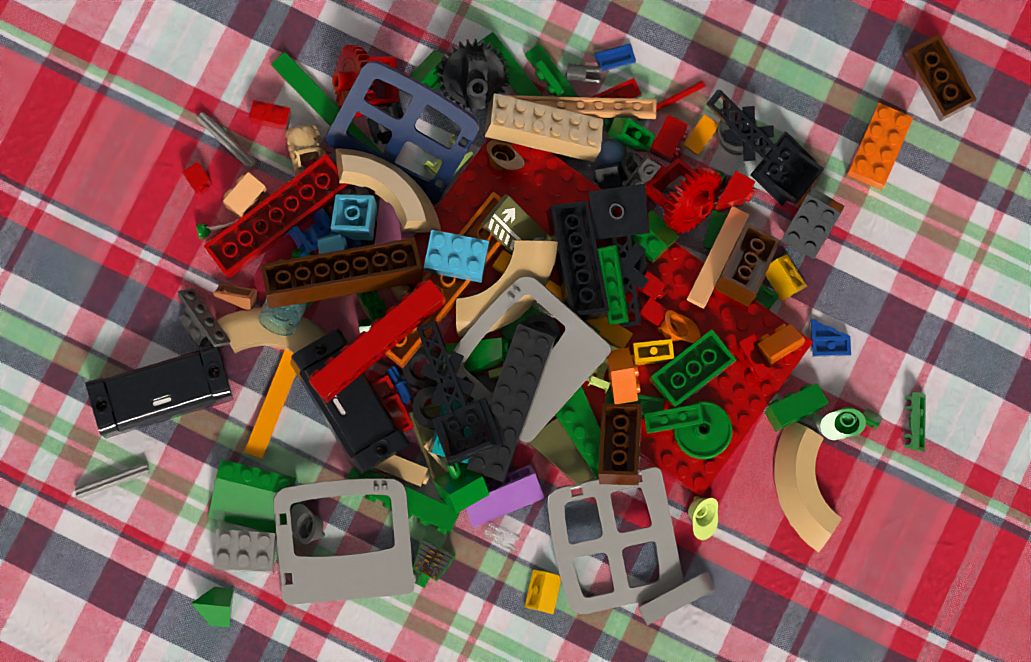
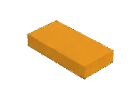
[683,114,719,156]

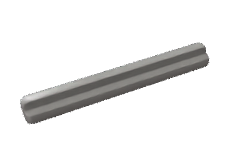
[197,112,256,169]
[75,463,149,498]

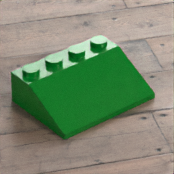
[208,459,298,533]

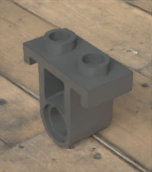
[621,152,661,186]

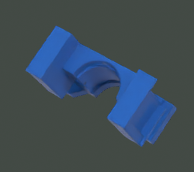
[284,208,337,257]

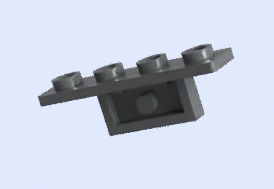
[177,288,231,347]

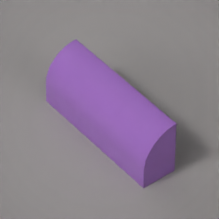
[465,464,544,528]

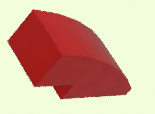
[369,373,414,433]

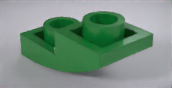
[356,290,387,323]

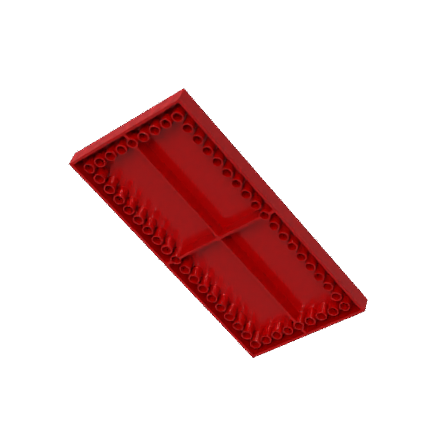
[407,138,813,497]

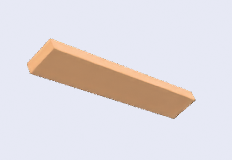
[687,206,749,309]

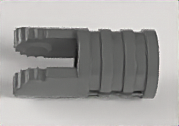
[566,63,602,83]

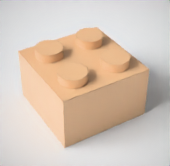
[223,172,269,219]

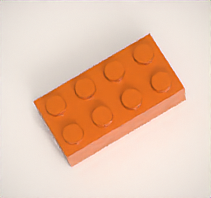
[847,103,914,190]

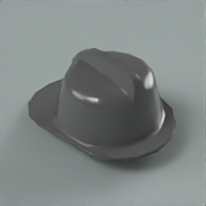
[290,504,325,544]

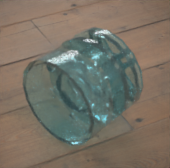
[258,297,308,336]

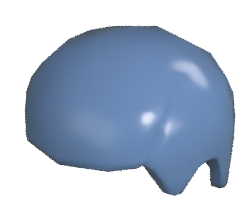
[597,138,627,165]

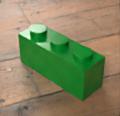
[764,383,829,432]

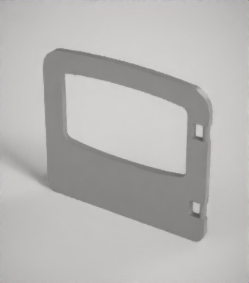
[449,276,611,442]
[274,478,414,605]

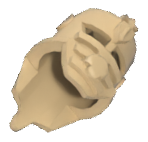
[285,124,326,177]

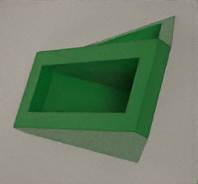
[191,587,234,628]

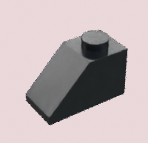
[594,161,625,190]

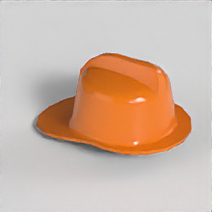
[657,310,700,343]

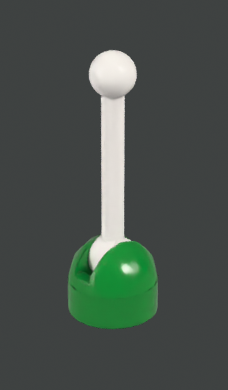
[196,219,238,240]

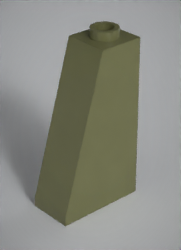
[527,419,596,484]

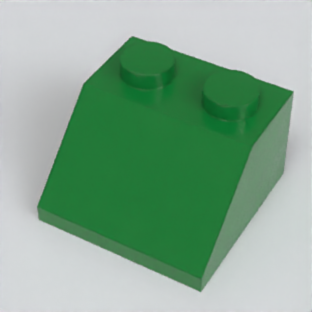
[625,210,679,264]

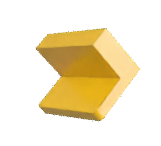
[765,254,807,301]
[524,570,561,614]

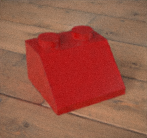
[714,171,756,212]

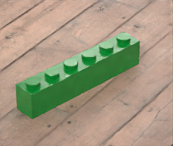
[347,467,460,535]

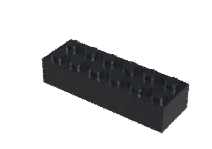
[546,201,609,320]

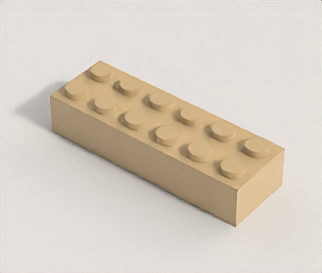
[485,93,603,162]

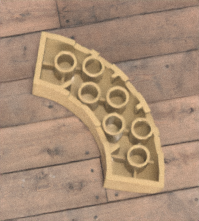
[456,240,557,337]
[217,308,328,355]

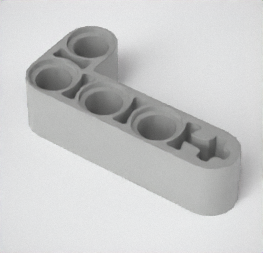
[638,572,716,625]

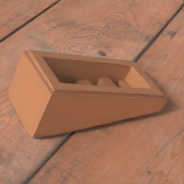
[214,283,257,310]

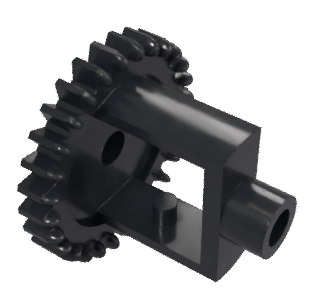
[437,39,510,111]

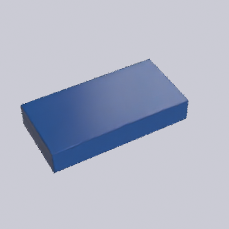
[594,44,636,72]

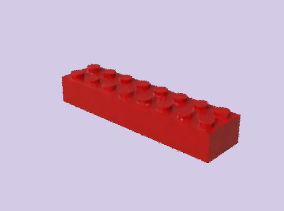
[204,154,351,279]
[309,279,446,404]

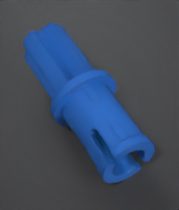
[386,366,414,404]

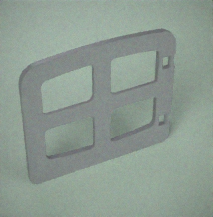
[547,467,684,614]

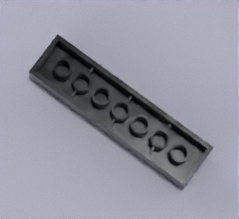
[467,320,558,482]

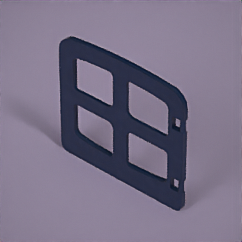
[325,61,479,204]

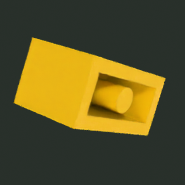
[632,339,674,365]

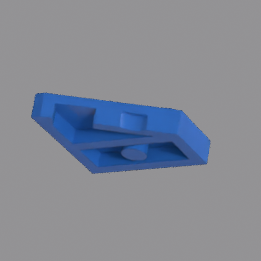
[810,319,851,357]

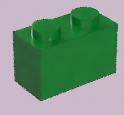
[608,117,655,152]

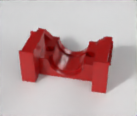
[736,334,776,384]

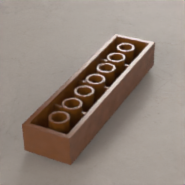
[261,237,423,309]

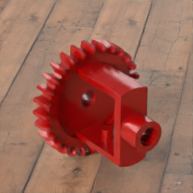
[332,45,408,117]
[645,158,723,234]

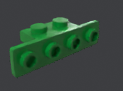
[525,44,579,97]

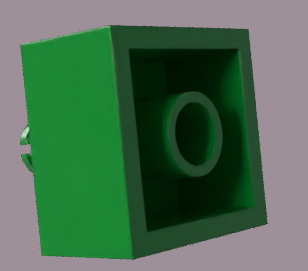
[433,462,490,514]

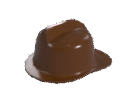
[486,139,524,172]

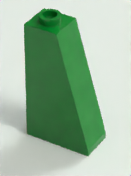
[443,338,512,380]

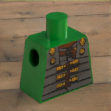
[413,539,456,588]

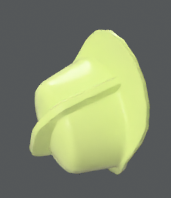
[688,496,718,540]

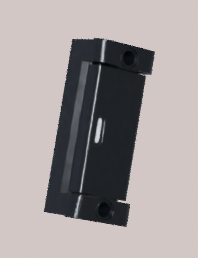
[290,328,410,476]
[85,344,233,438]

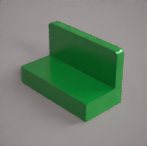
[409,50,446,90]

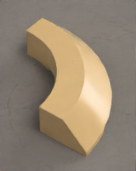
[335,148,441,233]
[774,422,842,553]

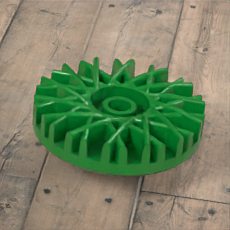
[674,401,732,460]

